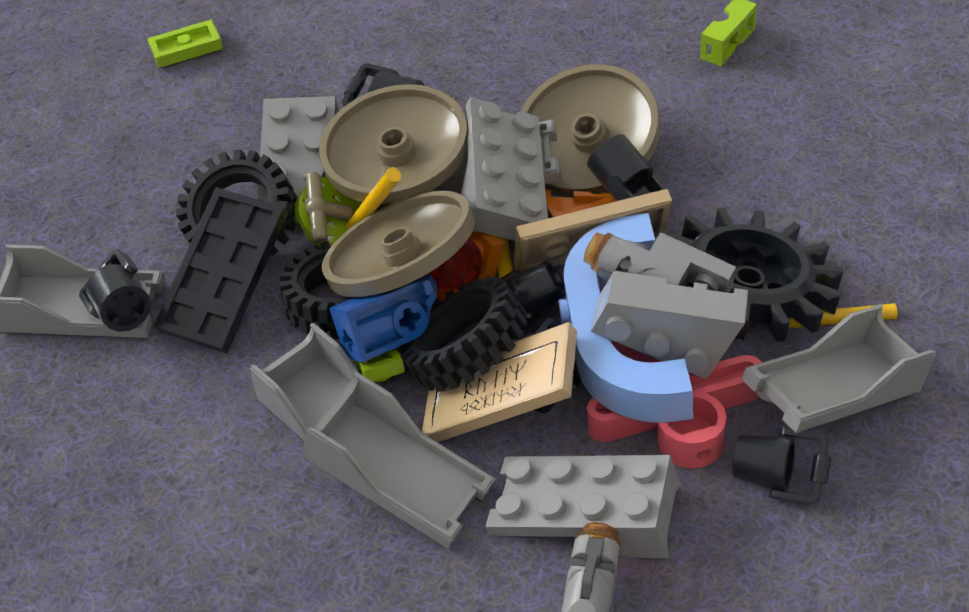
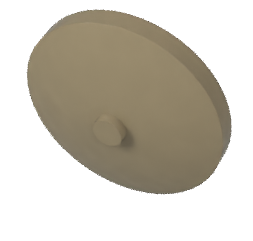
[520,64,661,196]
[319,84,468,204]
[322,191,475,297]

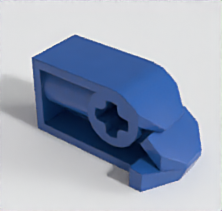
[329,273,437,362]

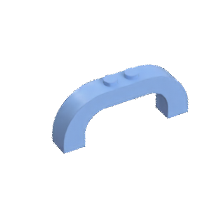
[559,213,693,422]

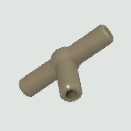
[305,172,353,244]

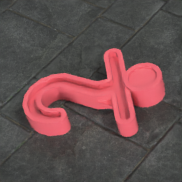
[587,286,762,469]

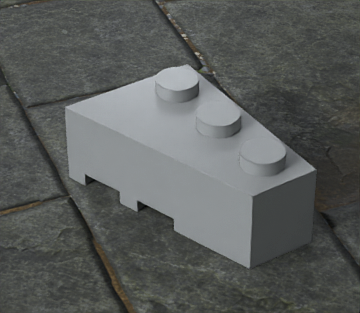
[591,271,748,380]

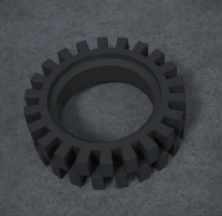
[176,149,297,256]
[279,241,354,339]
[399,277,527,392]

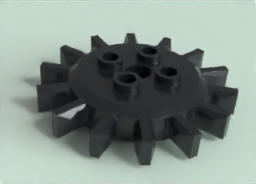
[666,208,844,342]

